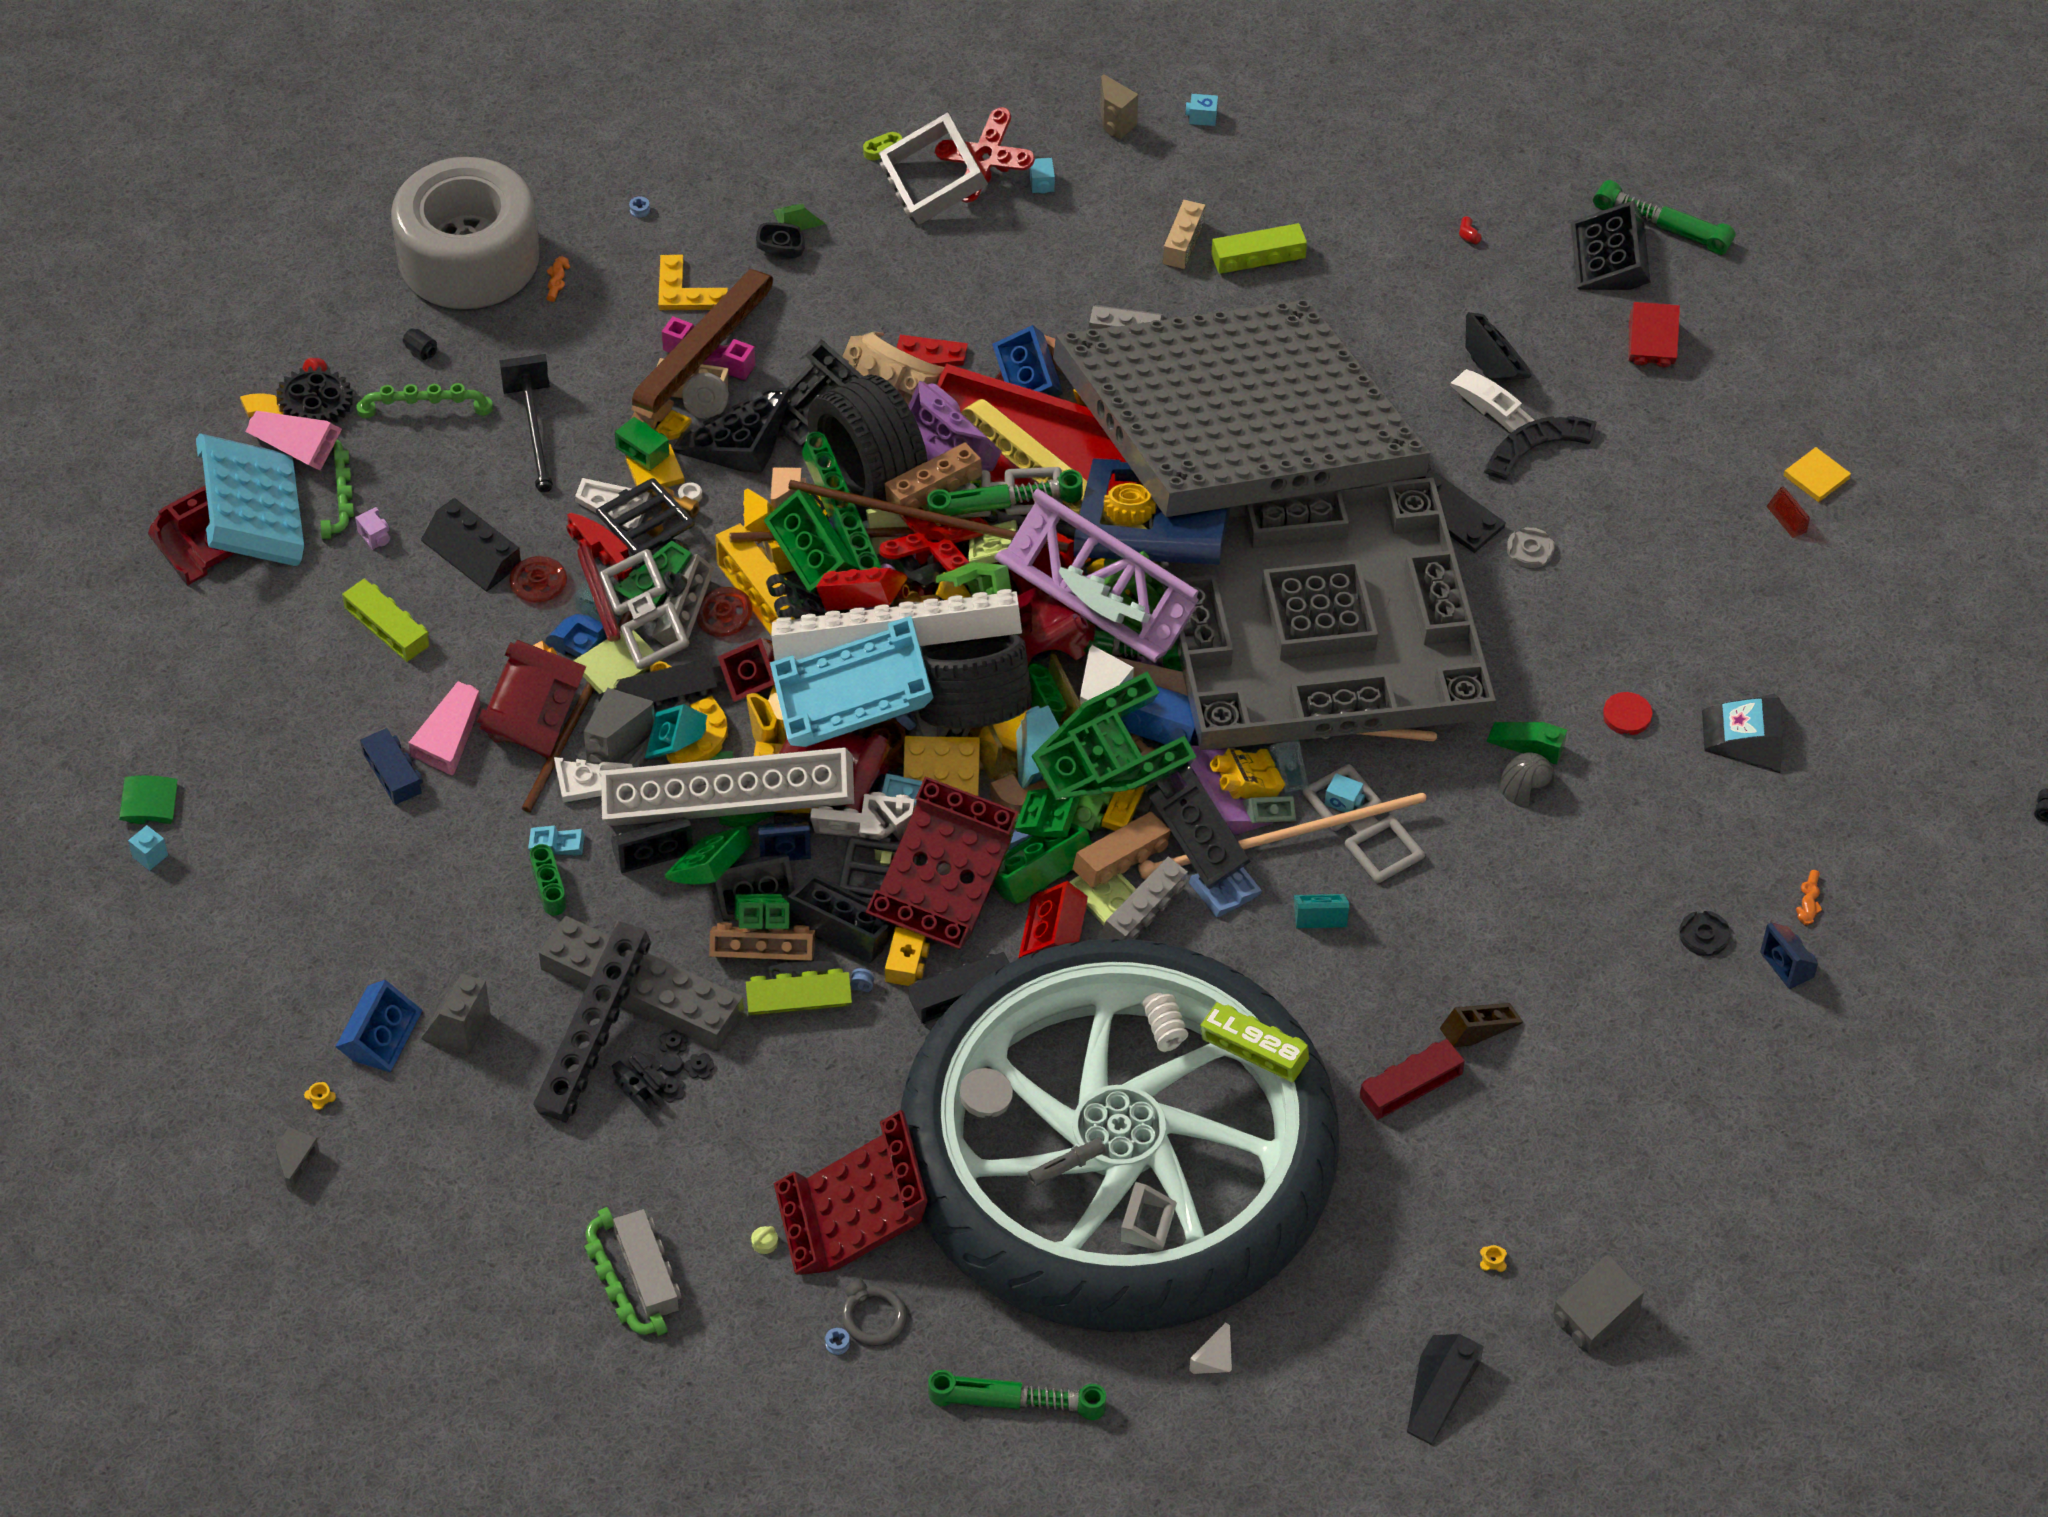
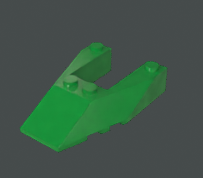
[1031,671,1197,800]

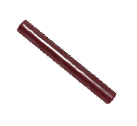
[577,546,621,642]

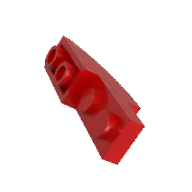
[566,513,632,582]

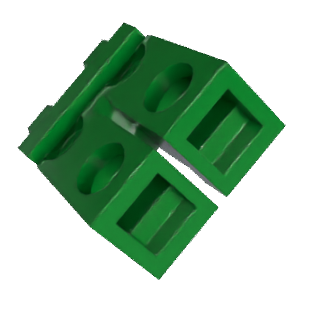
[735,894,789,929]

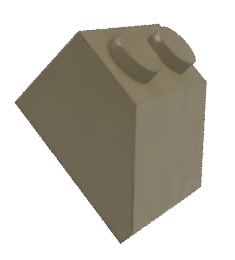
[1100,74,1138,139]

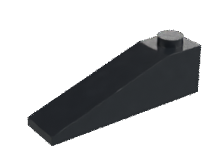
[1407,1334,1484,1445]

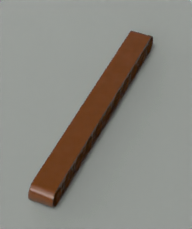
[632,269,773,413]

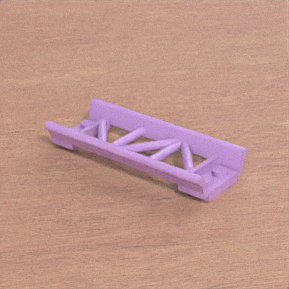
[994,488,1199,663]

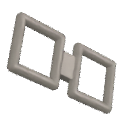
[952,467,1063,518]
[599,549,689,670]
[1302,764,1425,883]

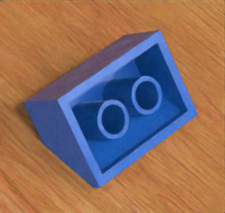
[992,325,1063,397]
[1121,685,1197,746]
[335,979,423,1072]

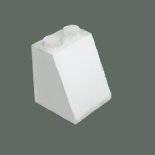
[1080,645,1134,706]

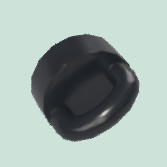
[663,571,687,597]

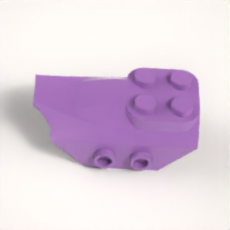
[909,381,1002,471]

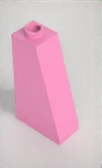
[245,411,342,471]
[409,681,481,776]

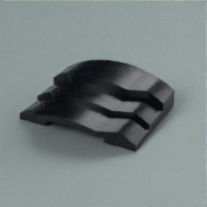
[780,339,863,447]

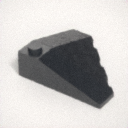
[672,387,791,472]

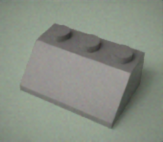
[1089,305,1164,329]

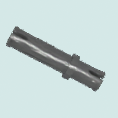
[1027,1137,1106,1187]

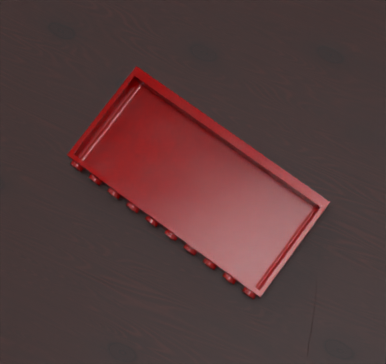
[937,364,1143,511]

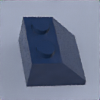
[758,821,811,861]
[1760,922,1818,989]

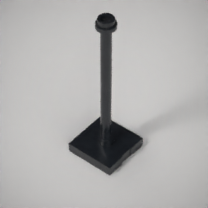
[499,354,553,492]

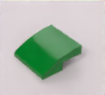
[119,776,178,824]
[1015,788,1080,837]

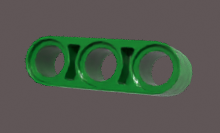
[1028,663,1067,726]
[530,844,566,916]

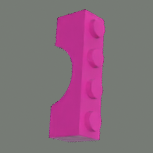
[662,316,755,381]

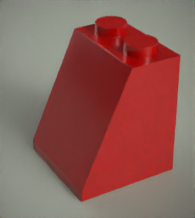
[1628,302,1680,367]

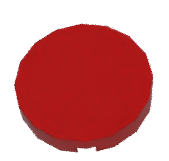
[1603,692,1653,735]

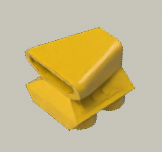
[747,686,787,744]

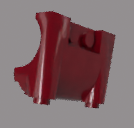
[148,485,235,586]
[1017,574,1095,666]
[477,640,587,758]
[779,732,890,813]

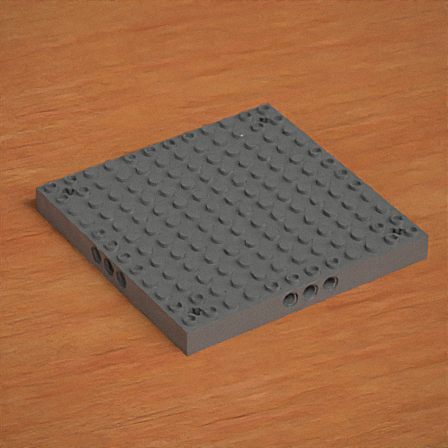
[1053,300,1430,517]
[1149,478,1496,751]

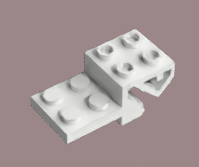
[810,792,916,841]

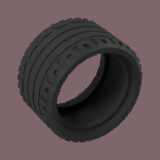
[918,634,1032,729]

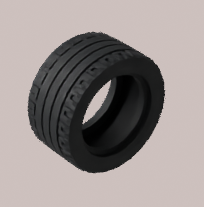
[808,374,928,515]

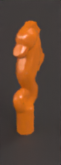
[547,256,570,302]
[1796,870,1822,926]

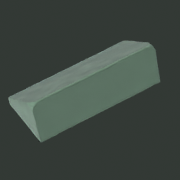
[1243,796,1296,823]

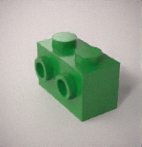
[615,417,670,471]

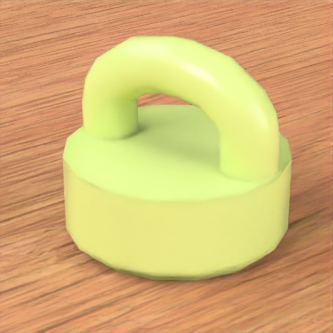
[751,1226,778,1254]

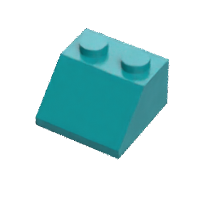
[645,704,708,759]

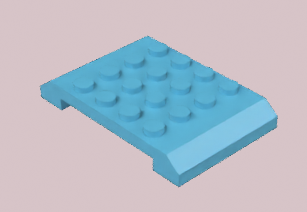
[196,433,304,566]
[770,616,934,747]

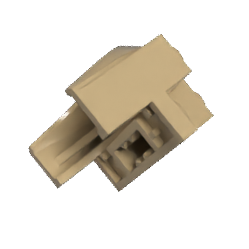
[843,331,945,406]

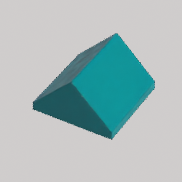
[1294,894,1349,928]

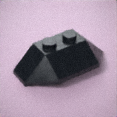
[1465,312,1532,380]

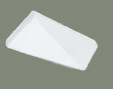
[1189,1322,1232,1374]

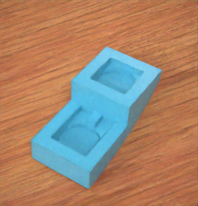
[528,826,585,855]

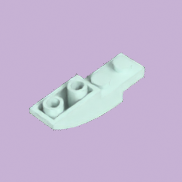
[1059,565,1151,624]

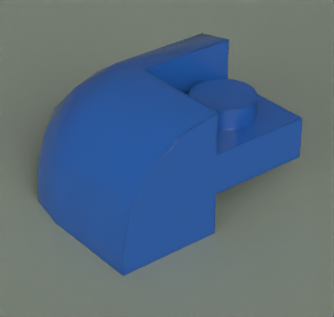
[545,614,607,657]

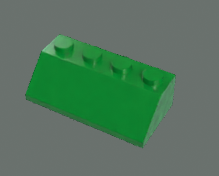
[764,489,858,593]
[993,823,1092,904]

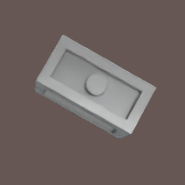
[1121,1182,1177,1251]

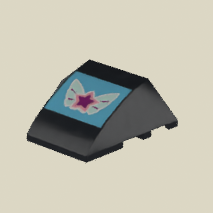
[1702,693,1783,773]

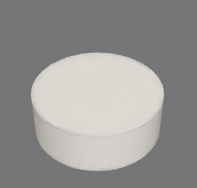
[678,483,702,502]

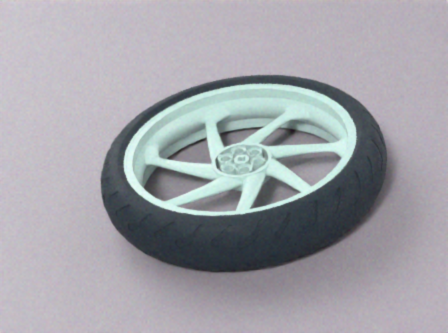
[900,939,1340,1332]

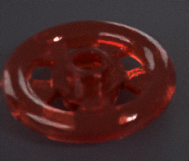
[509,556,567,603]
[696,587,753,637]

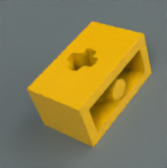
[885,927,930,986]

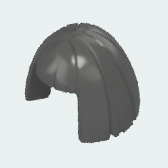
[1499,753,1556,807]

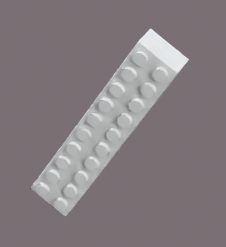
[771,589,1022,661]
[601,748,854,826]

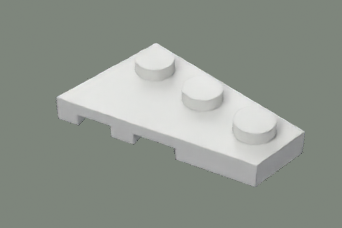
[575,478,651,531]
[554,757,633,803]

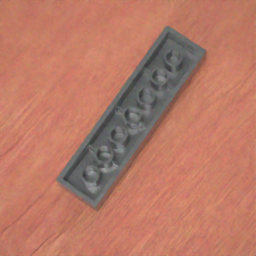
[539,916,744,1051]

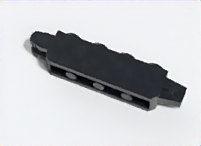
[598,659,725,707]

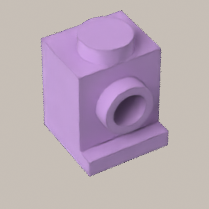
[355,507,390,550]

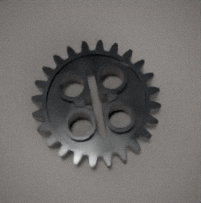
[276,366,353,423]

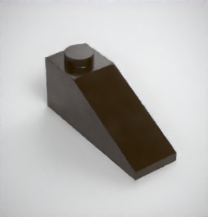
[1440,1003,1523,1047]

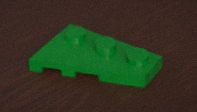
[613,541,693,608]

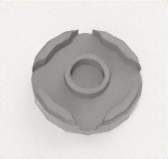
[682,372,729,419]
[1507,527,1554,568]
[959,1068,1013,1118]

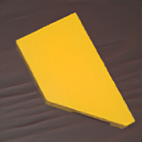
[655,410,692,440]

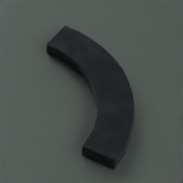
[1484,416,1597,480]

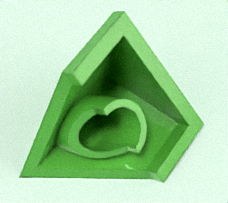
[773,204,826,230]

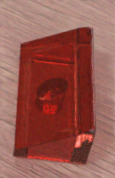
[1767,486,1810,538]

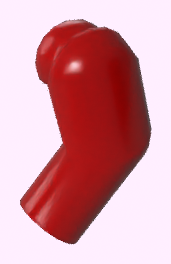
[1459,216,1482,245]

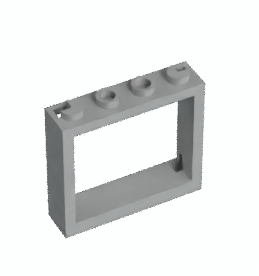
[879,112,988,224]

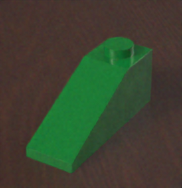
[1487,722,1567,765]

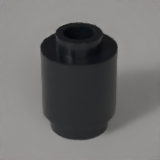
[403,328,437,360]

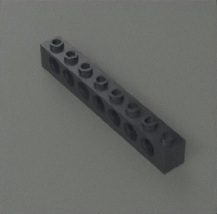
[533,921,651,1123]

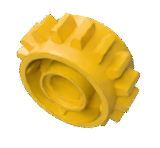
[1104,483,1156,526]

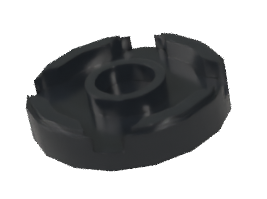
[1679,911,1730,956]

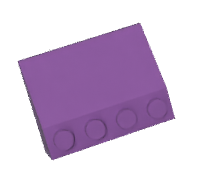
[1170,746,1273,835]

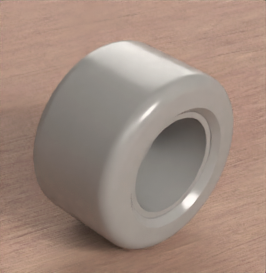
[391,157,540,310]

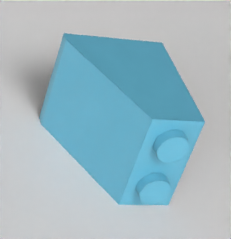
[1016,706,1060,789]

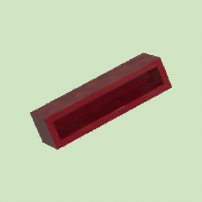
[1359,1039,1465,1120]

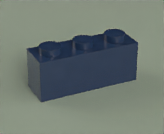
[360,728,423,805]

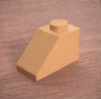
[771,468,806,509]

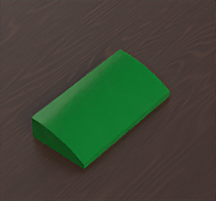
[665,825,752,884]

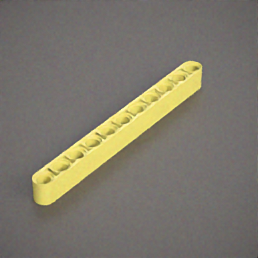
[961,399,1158,565]

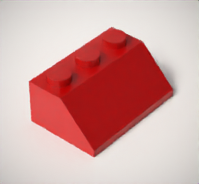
[816,567,907,611]
[1018,881,1088,959]

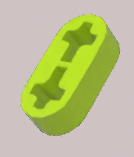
[863,132,903,160]

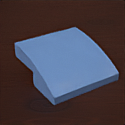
[1189,867,1262,917]

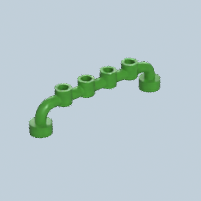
[357,383,493,418]
[320,439,354,539]
[584,1207,668,1337]

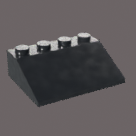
[1571,200,1651,290]

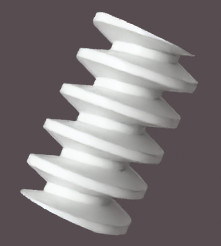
[1143,993,1188,1052]

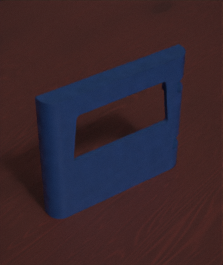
[1074,458,1231,565]

